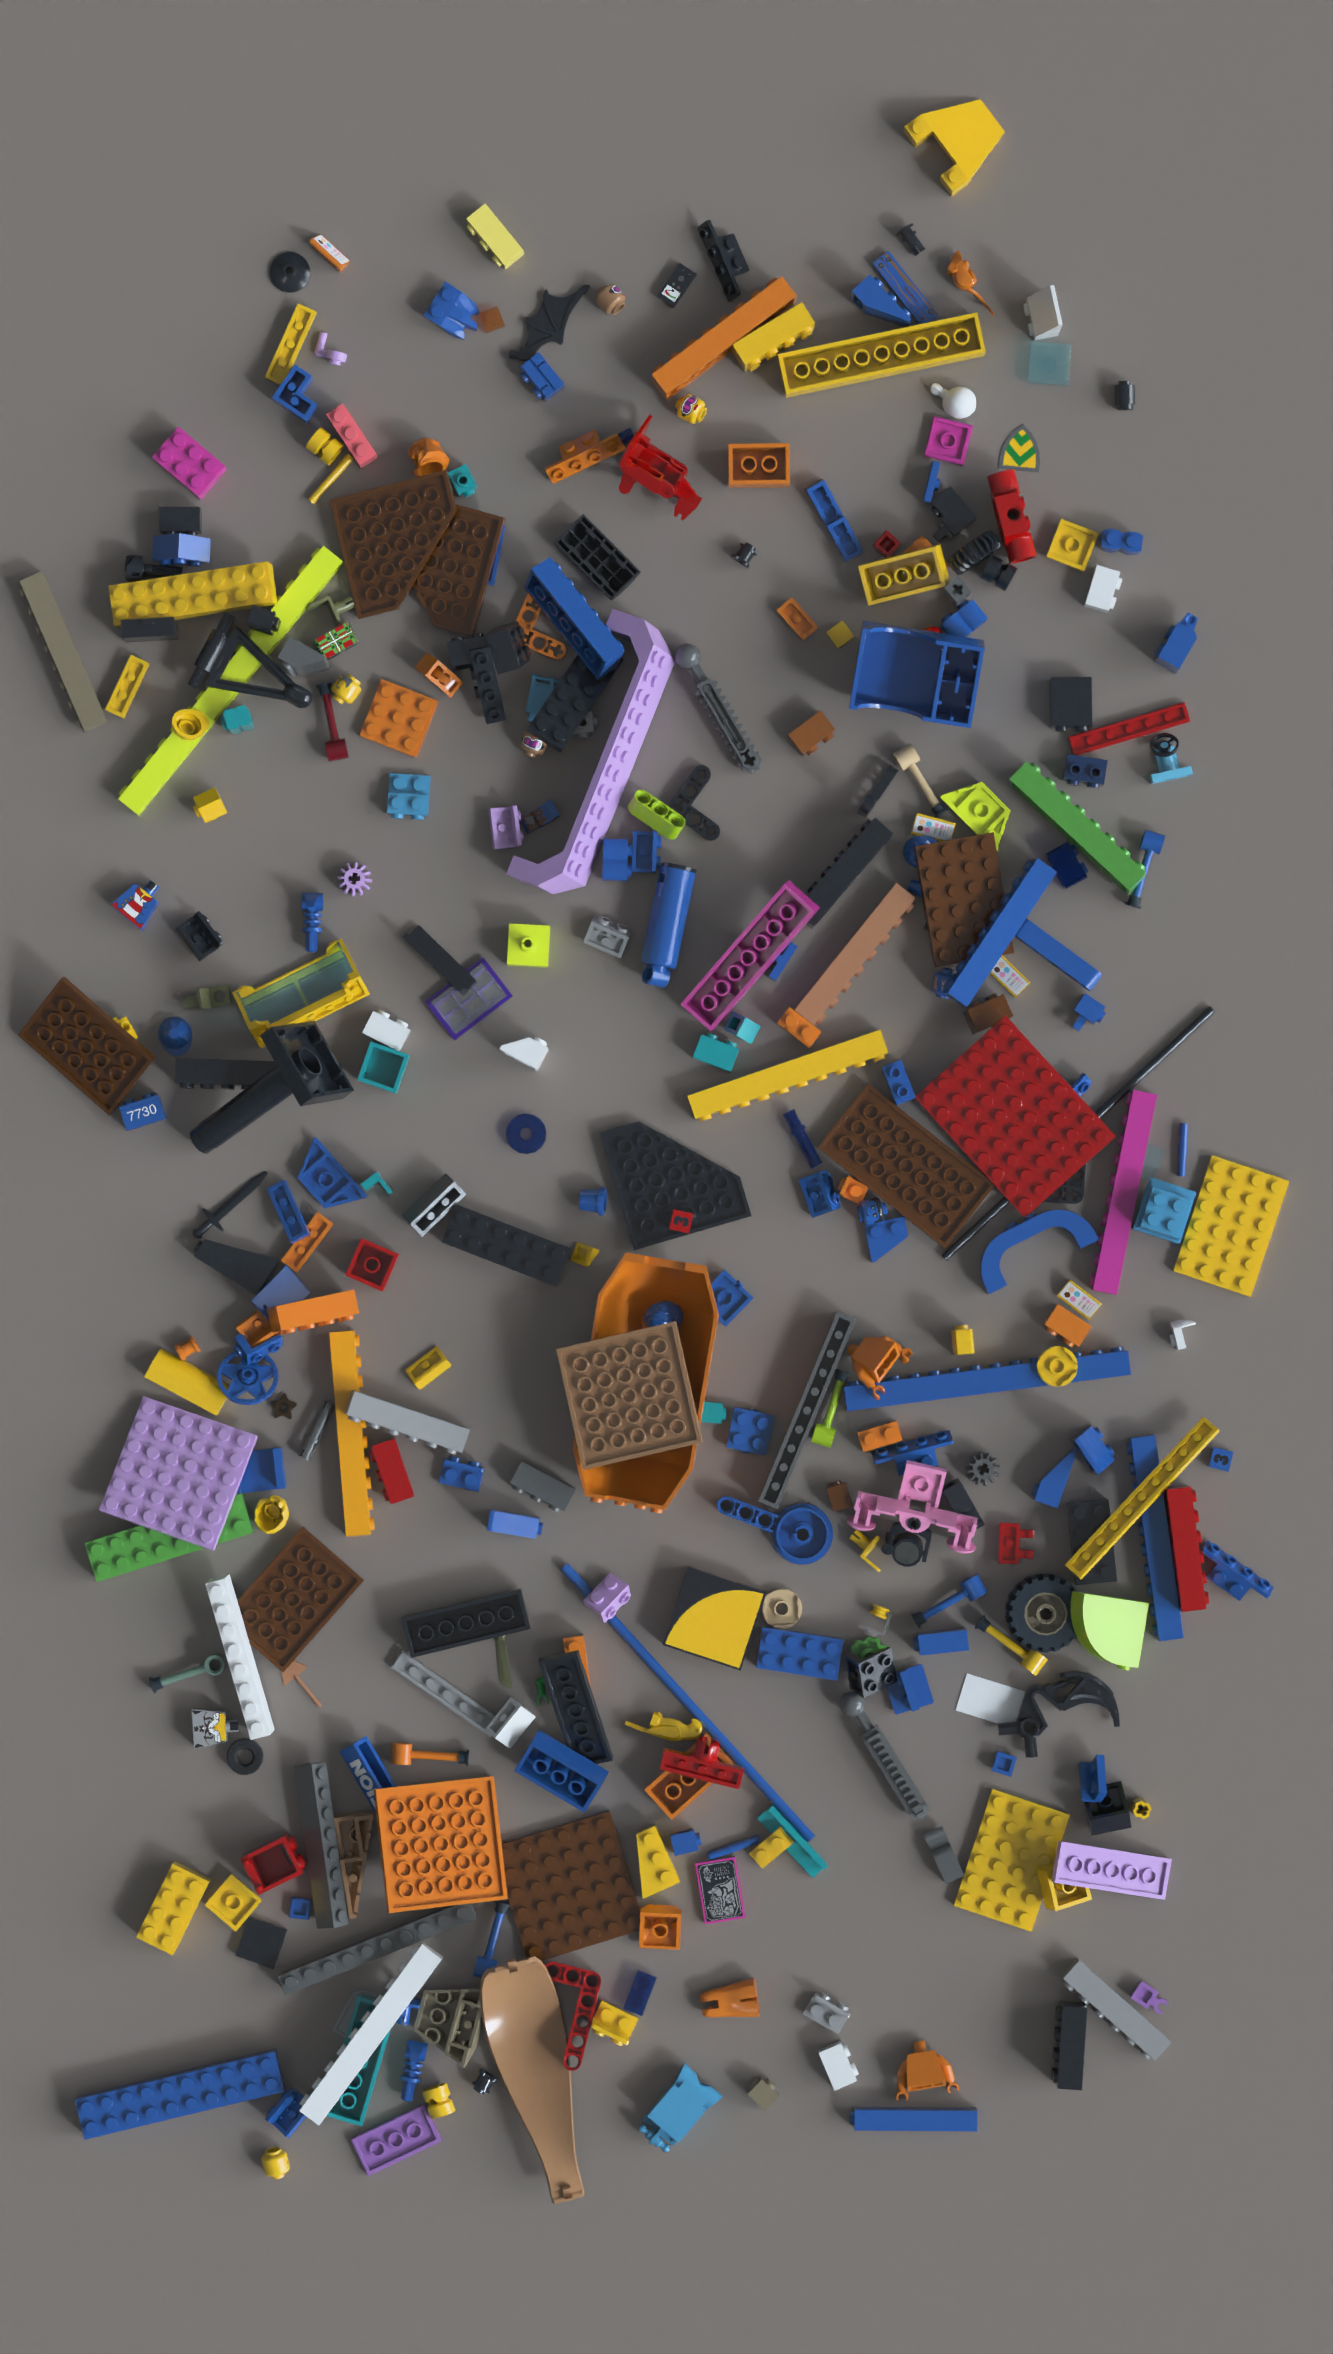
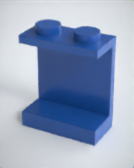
[236,1447,287,1494]

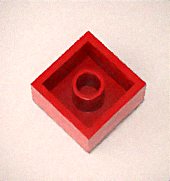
[345,1238,400,1292]

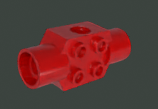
[987,469,1037,564]

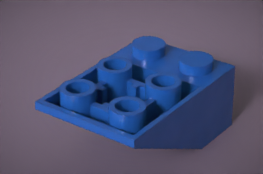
[850,275,911,327]

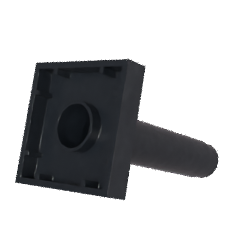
[190,1021,354,1154]

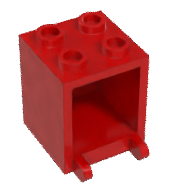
[240,1833,307,1895]

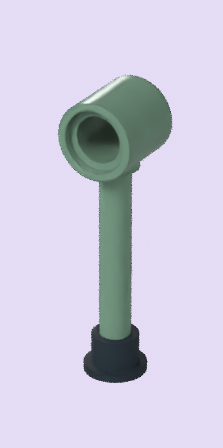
[149,1653,227,1693]

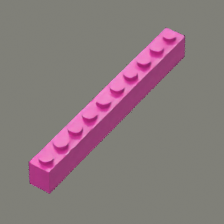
[1089,1090,1157,1295]

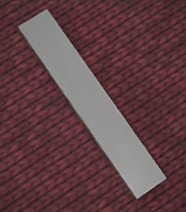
[390,1650,496,1737]

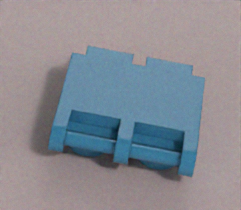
[525,673,560,721]

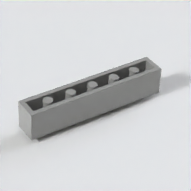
[344,1390,470,1454]
[1062,1958,1171,2061]

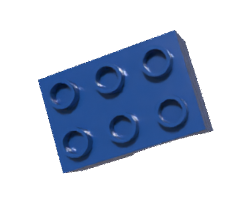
[849,621,985,728]

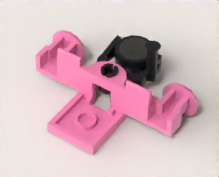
[846,1460,978,1567]

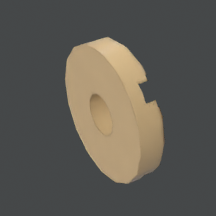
[761,1588,802,1629]

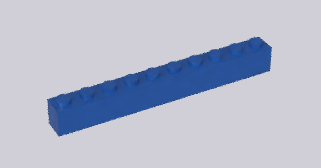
[1126,1435,1184,1641]

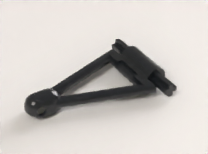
[187,612,312,708]

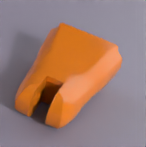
[700,1977,760,2018]

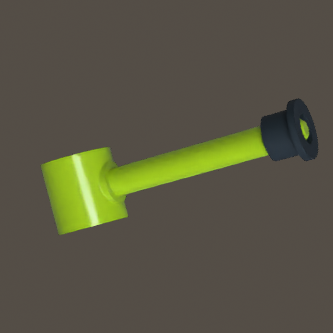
[811,1369,851,1448]

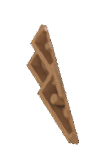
[334,1811,374,1919]

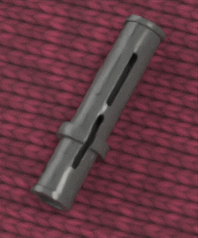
[298,1400,335,1461]

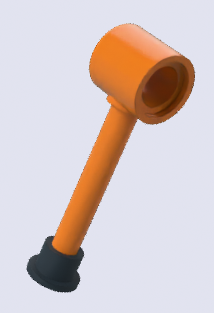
[391,1742,469,1766]

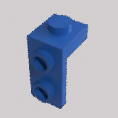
[233,1333,283,1365]

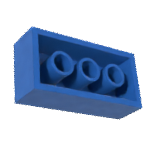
[756,1626,843,1680]
[514,1730,609,1813]

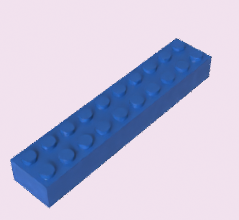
[75,2048,286,2140]

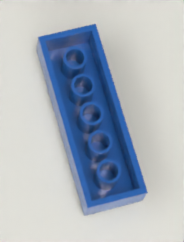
[524,557,625,680]

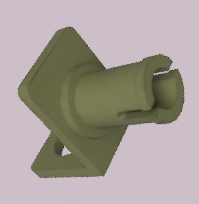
[306,596,355,625]
[182,985,232,1009]

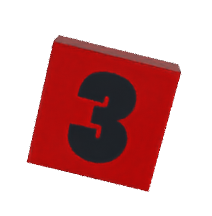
[669,1209,693,1233]

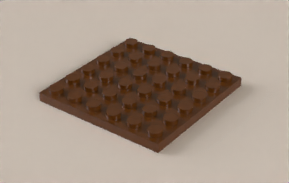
[502,1810,646,1961]

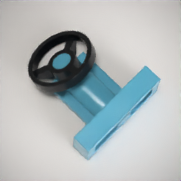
[1149,733,1193,784]

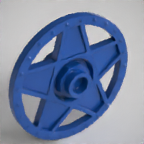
[217,1352,279,1405]

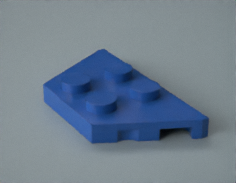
[298,1137,368,1209]

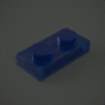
[623,1970,657,2016]

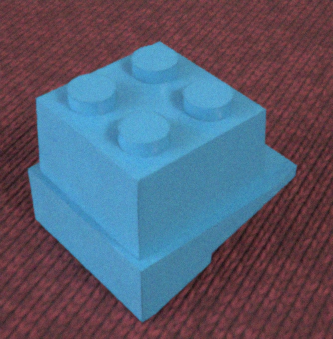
[1132,1177,1197,1244]

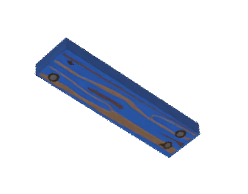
[872,251,938,324]

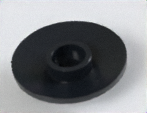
[270,252,310,293]

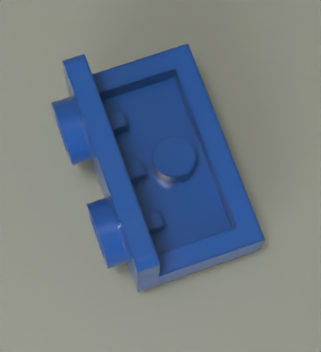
[632,831,661,873]
[265,2088,307,2138]

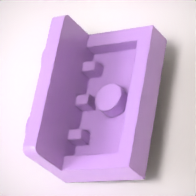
[488,805,524,850]
[583,1573,631,1623]

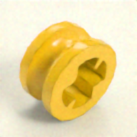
[869,1604,890,1619]

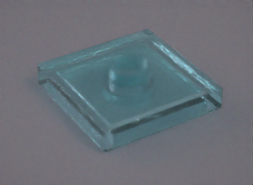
[1028,342,1072,386]

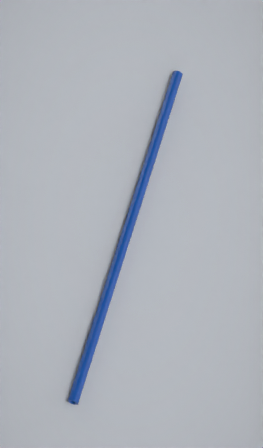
[560,1563,815,1842]

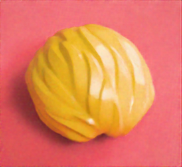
[254,1495,289,1534]

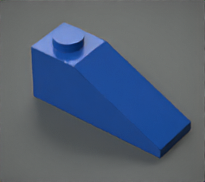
[1031,1449,1078,1508]

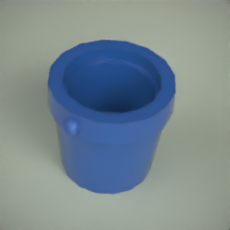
[579,1186,607,1216]

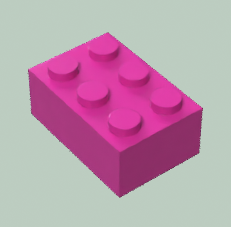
[152,426,227,500]

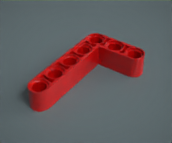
[545,1961,601,2071]

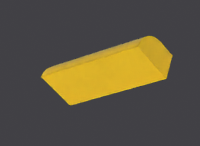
[144,1348,230,1415]

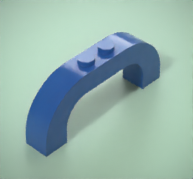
[980,1210,1099,1294]

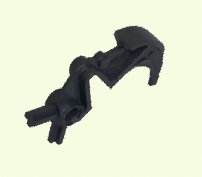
[998,1671,1120,1758]

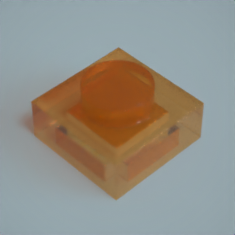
[479,306,505,334]

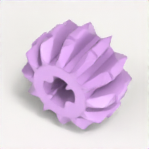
[337,862,372,897]

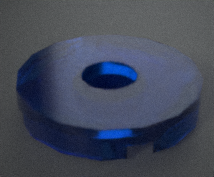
[506,1113,547,1154]

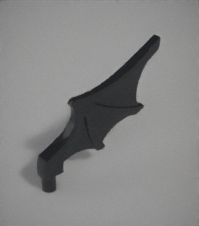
[509,285,590,362]

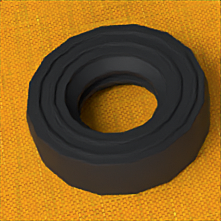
[226,1738,263,1775]

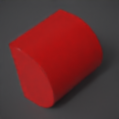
[872,530,901,558]

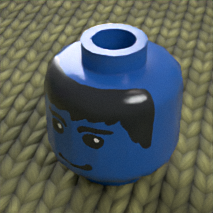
[857,1197,888,1226]

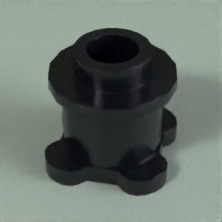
[731,542,757,569]
[472,2068,498,2095]

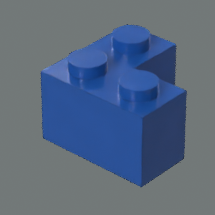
[272,364,318,424]
[152,533,211,567]

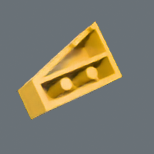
[636,1824,680,1899]

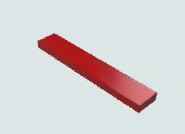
[1067,702,1190,756]

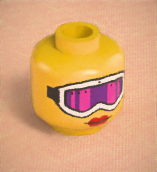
[675,394,707,424]

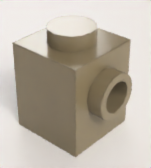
[747,2076,779,2111]

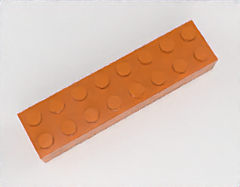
[652,276,797,401]

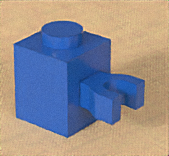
[1072,993,1106,1032]

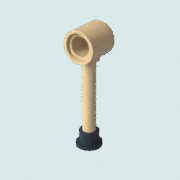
[892,743,948,818]

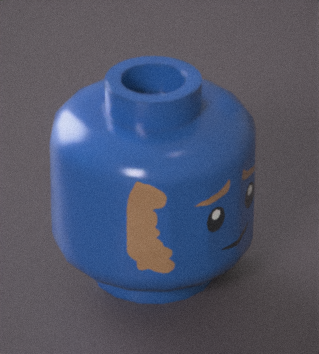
[932,968,955,999]

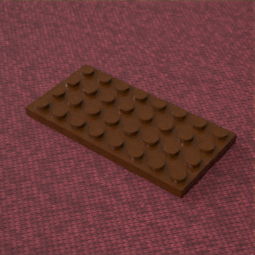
[817,1084,995,1248]

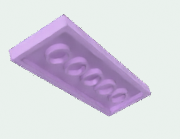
[1051,1841,1172,1900]

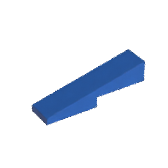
[805,479,864,562]

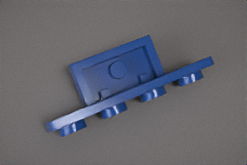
[871,1430,954,1476]
[1201,1540,1273,1601]

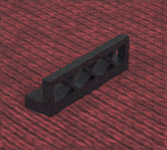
[403,925,477,996]

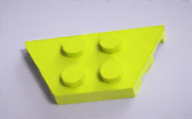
[939,782,1011,851]

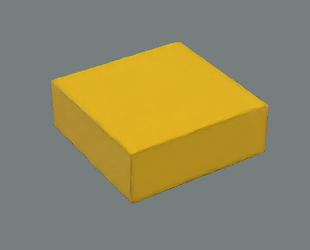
[826,620,855,649]

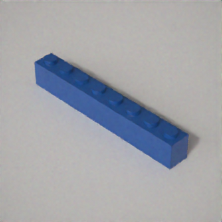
[943,858,1057,1007]

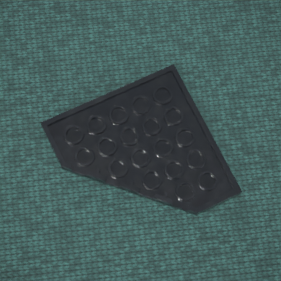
[600,1122,751,1250]

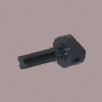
[125,555,183,582]

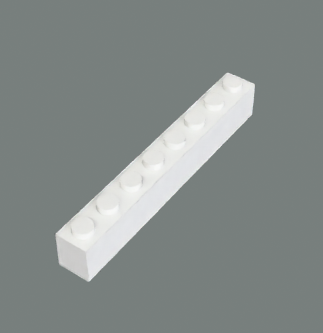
[205,1574,275,1740]

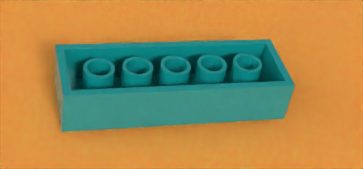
[327,1993,391,2126]

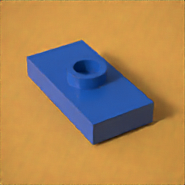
[922,461,941,505]

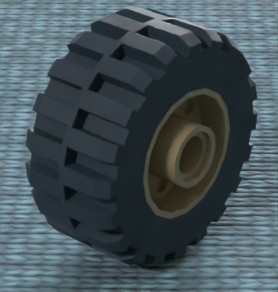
[1005,1573,1077,1653]

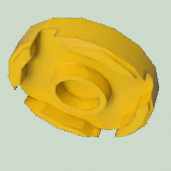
[1037,1346,1078,1387]

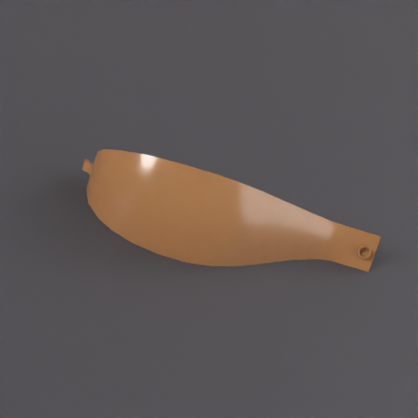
[480,1956,585,2204]

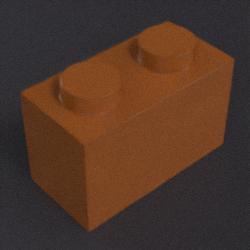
[788,710,835,756]

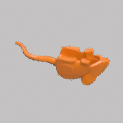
[947,251,994,316]

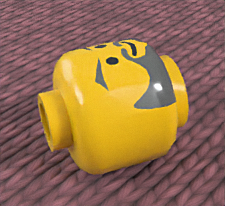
[331,674,361,704]

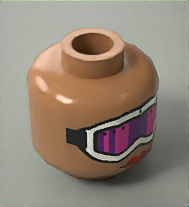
[595,284,625,315]
[520,729,547,758]

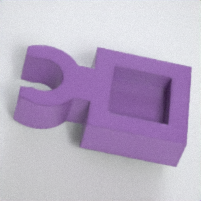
[1130,1980,1169,2014]

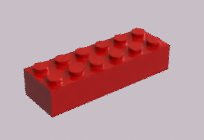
[1163,1485,1209,1612]

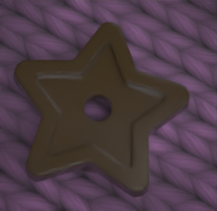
[271,1393,297,1419]

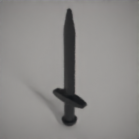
[193,1171,267,1239]

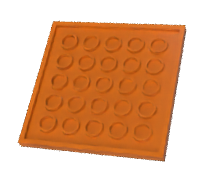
[374,1776,508,1913]

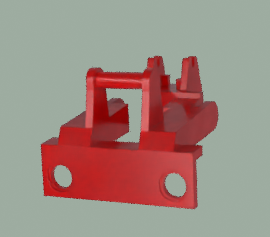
[619,414,703,521]

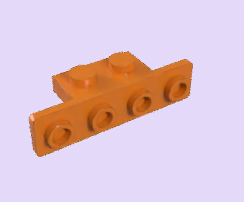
[545,429,625,483]

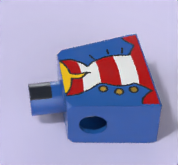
[111,880,160,931]

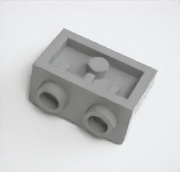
[583,915,632,958]
[802,1991,851,2034]

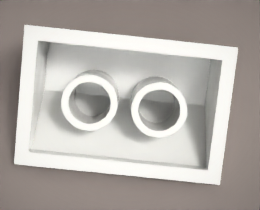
[500,1036,549,1071]

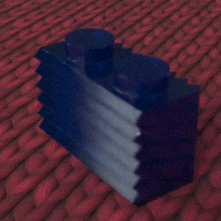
[1045,842,1088,890]

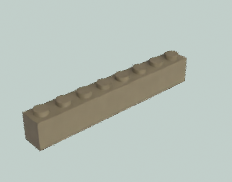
[19,571,109,732]

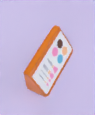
[310,235,350,272]

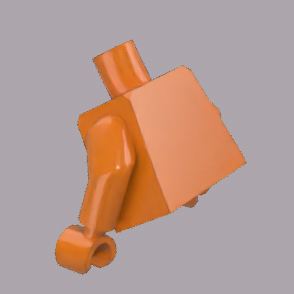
[847,1336,912,1400]
[896,2041,959,2101]

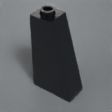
[193,1239,279,1295]

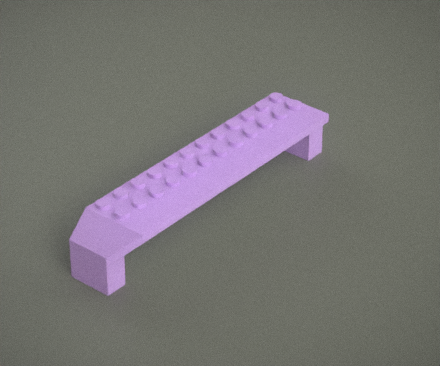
[506,609,675,894]

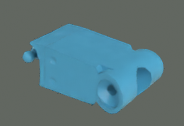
[638,2063,723,2152]

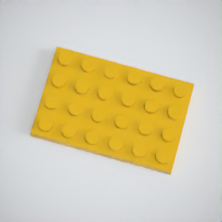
[1173,1155,1289,1297]
[953,1789,1070,1932]

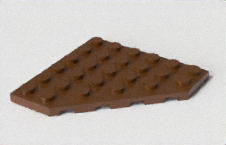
[330,470,457,619]
[413,504,506,636]

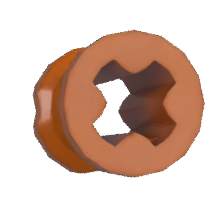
[174,1335,201,1361]

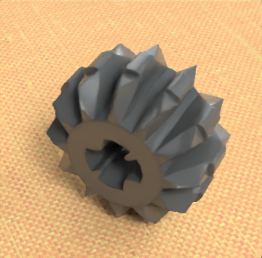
[965,1451,1000,1486]

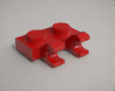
[998,1522,1034,1564]

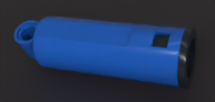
[641,862,697,988]

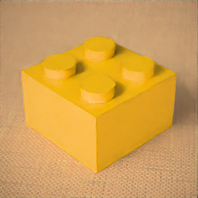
[1037,1863,1092,1911]

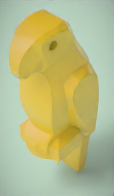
[625,1711,702,1741]

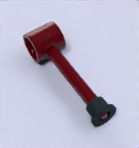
[316,682,349,762]

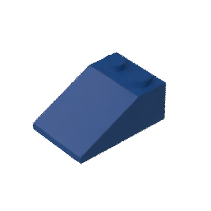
[1070,1425,1115,1475]

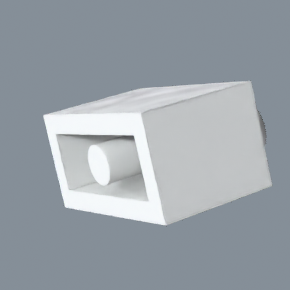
[1084,565,1122,613]
[362,1010,411,1051]
[485,1697,536,1748]
[818,2041,859,2091]

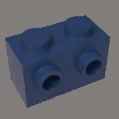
[1062,754,1108,789]

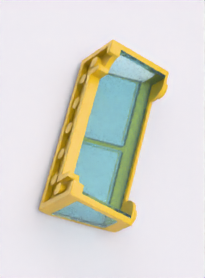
[232,938,370,1049]

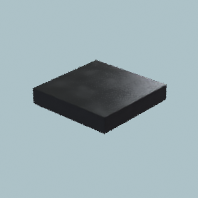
[235,1916,288,1969]

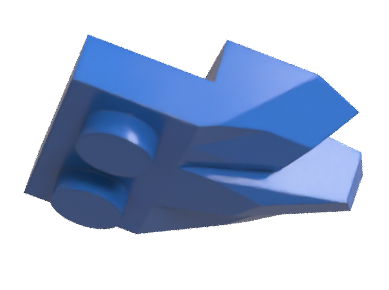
[423,281,480,340]

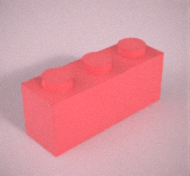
[326,403,378,469]

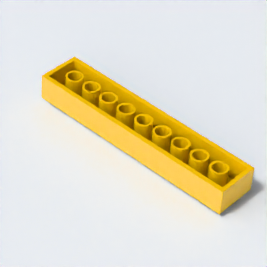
[777,312,986,398]

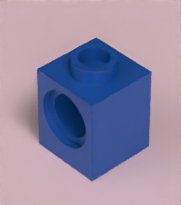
[670,1828,701,1856]

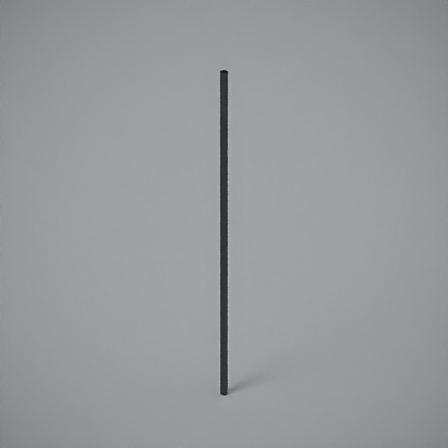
[941,1006,1215,1261]

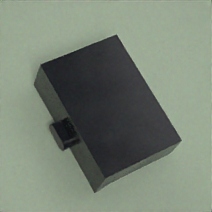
[121,617,178,643]

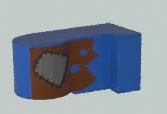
[521,799,560,834]

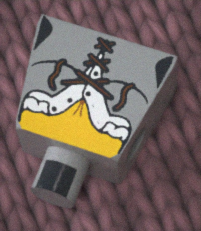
[192,1708,239,1749]

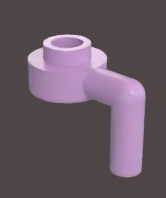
[315,332,347,366]

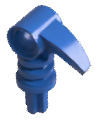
[302,892,323,952]
[400,2040,428,2101]

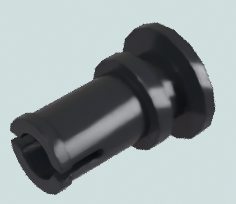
[896,223,926,256]

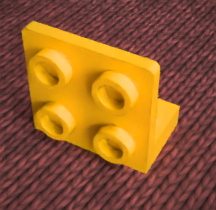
[591,2000,639,2046]

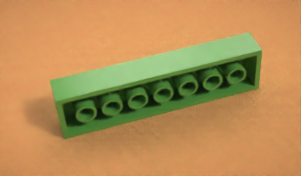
[1009,761,1146,895]
[84,1493,255,1582]

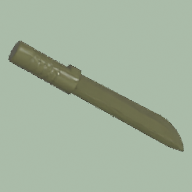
[496,1635,512,1689]

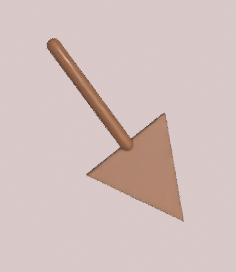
[281,1661,321,1707]

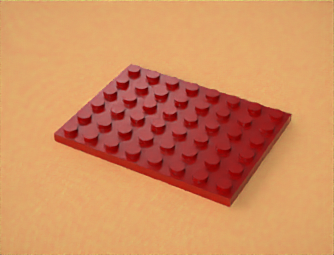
[915,1015,1116,1218]

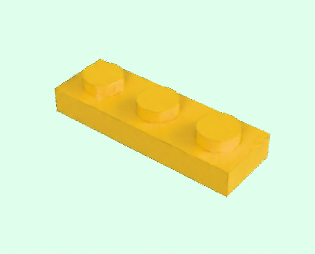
[105,655,150,719]

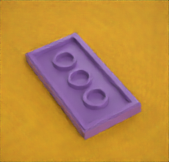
[350,2103,442,2176]

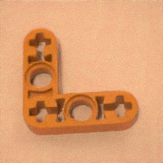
[516,593,566,661]

